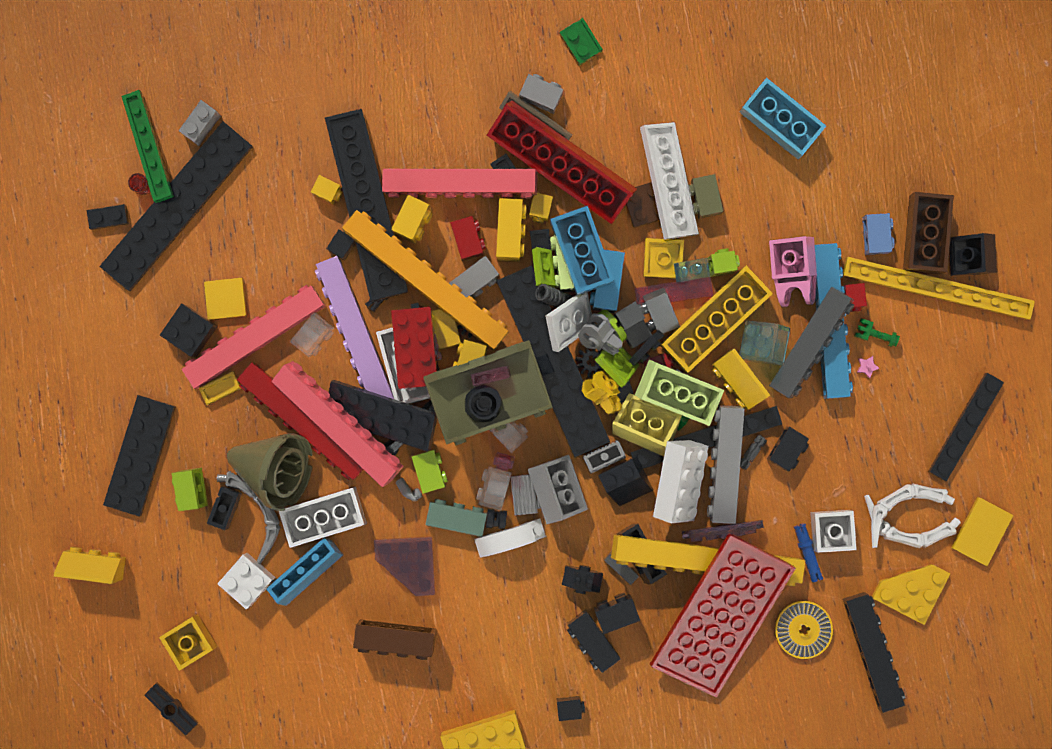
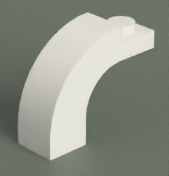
[474,518,546,558]

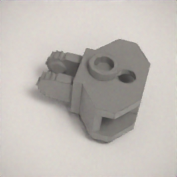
[578,314,622,355]

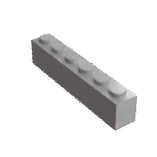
[707,405,744,524]

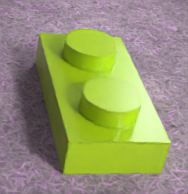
[532,247,556,288]

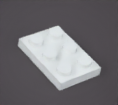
[545,292,592,352]

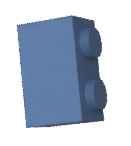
[862,213,895,255]

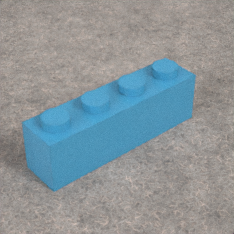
[267,538,343,606]

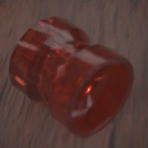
[128,173,150,195]

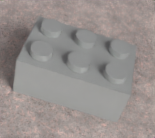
[528,455,588,524]

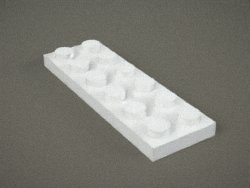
[640,122,699,240]

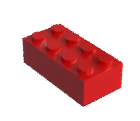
[391,307,438,389]

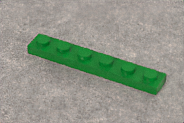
[121,90,174,203]

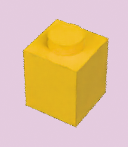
[311,175,343,205]
[529,193,553,223]

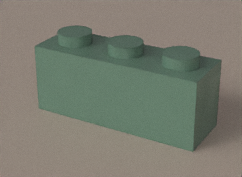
[425,499,487,537]

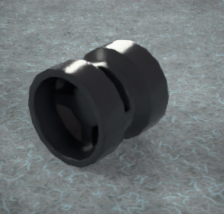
[486,509,507,530]

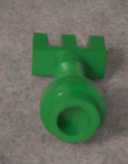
[854,318,900,347]

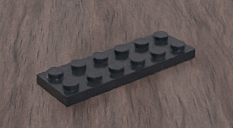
[329,380,437,452]
[103,395,176,516]

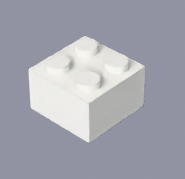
[810,510,856,553]
[218,553,276,609]

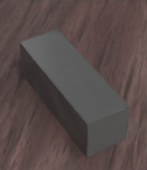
[604,551,639,585]

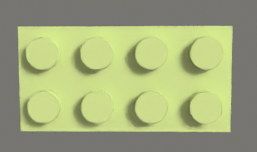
[634,360,724,426]

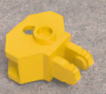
[581,370,622,414]

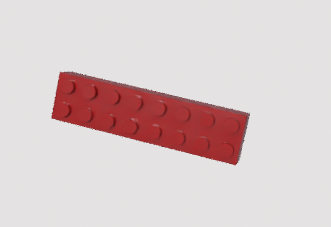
[486,100,637,224]

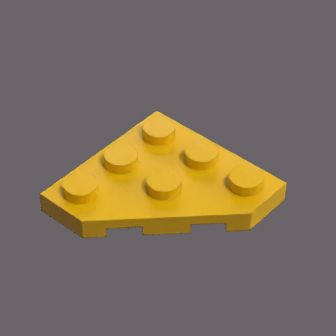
[872,564,950,625]

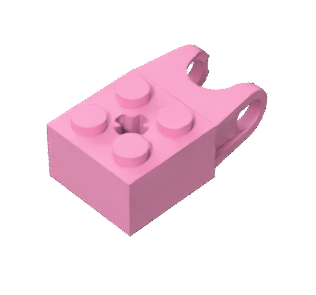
[769,236,817,307]

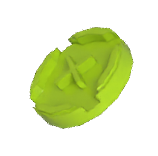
[598,310,627,342]

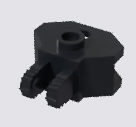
[562,565,603,594]

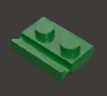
[559,18,603,66]

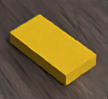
[199,371,241,405]

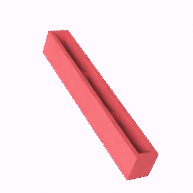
[382,169,538,198]
[182,285,326,389]
[271,361,403,487]

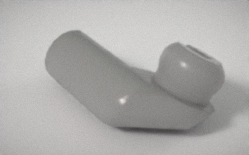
[396,478,422,501]

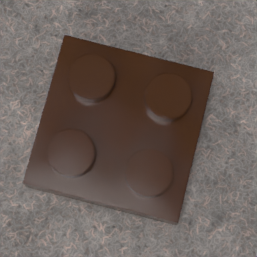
[626,182,660,228]

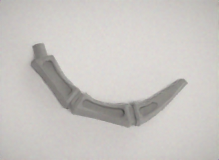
[217,471,280,564]

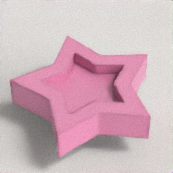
[857,356,879,378]

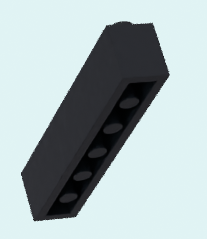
[842,592,906,713]

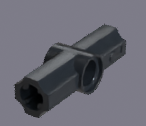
[144,682,199,736]

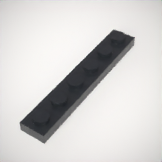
[928,373,1004,481]

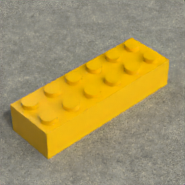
[660,265,773,373]

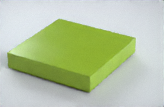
[595,347,639,388]

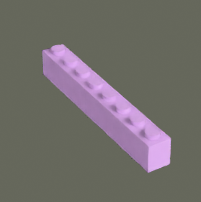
[315,256,394,399]

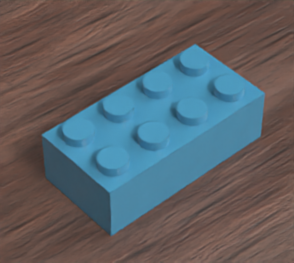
[550,206,614,296]

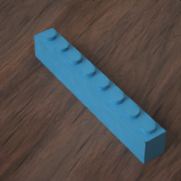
[815,243,853,399]

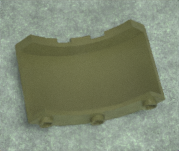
[423,340,553,446]

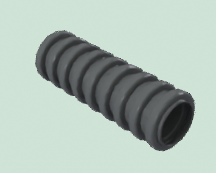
[535,284,573,308]

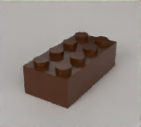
[903,192,954,274]
[353,619,436,660]

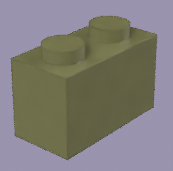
[688,174,723,219]

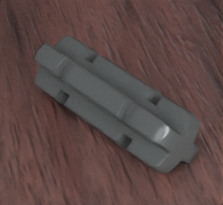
[740,435,767,470]

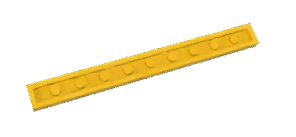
[843,257,1035,320]

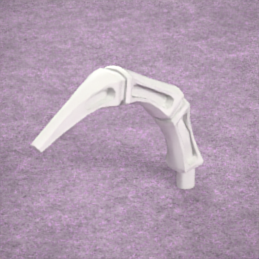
[871,483,955,548]
[864,495,961,548]

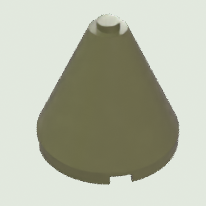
[227,433,313,511]

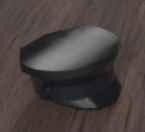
[465,385,502,422]

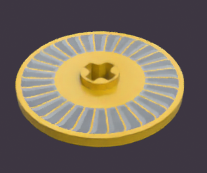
[775,601,833,659]

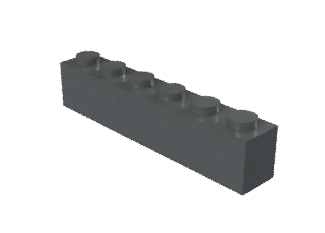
[769,287,854,398]

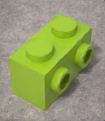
[707,248,740,277]
[412,450,448,494]
[172,468,208,511]

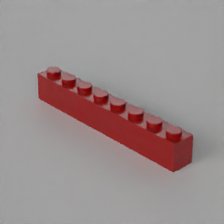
[237,362,364,480]

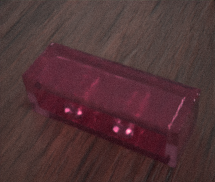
[471,365,511,386]

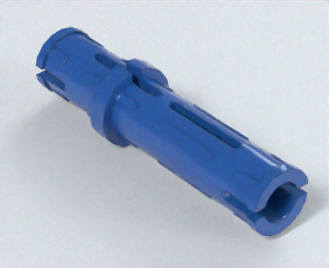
[794,523,823,582]

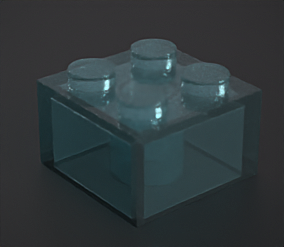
[739,320,790,366]

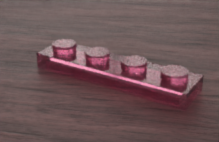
[634,277,713,305]

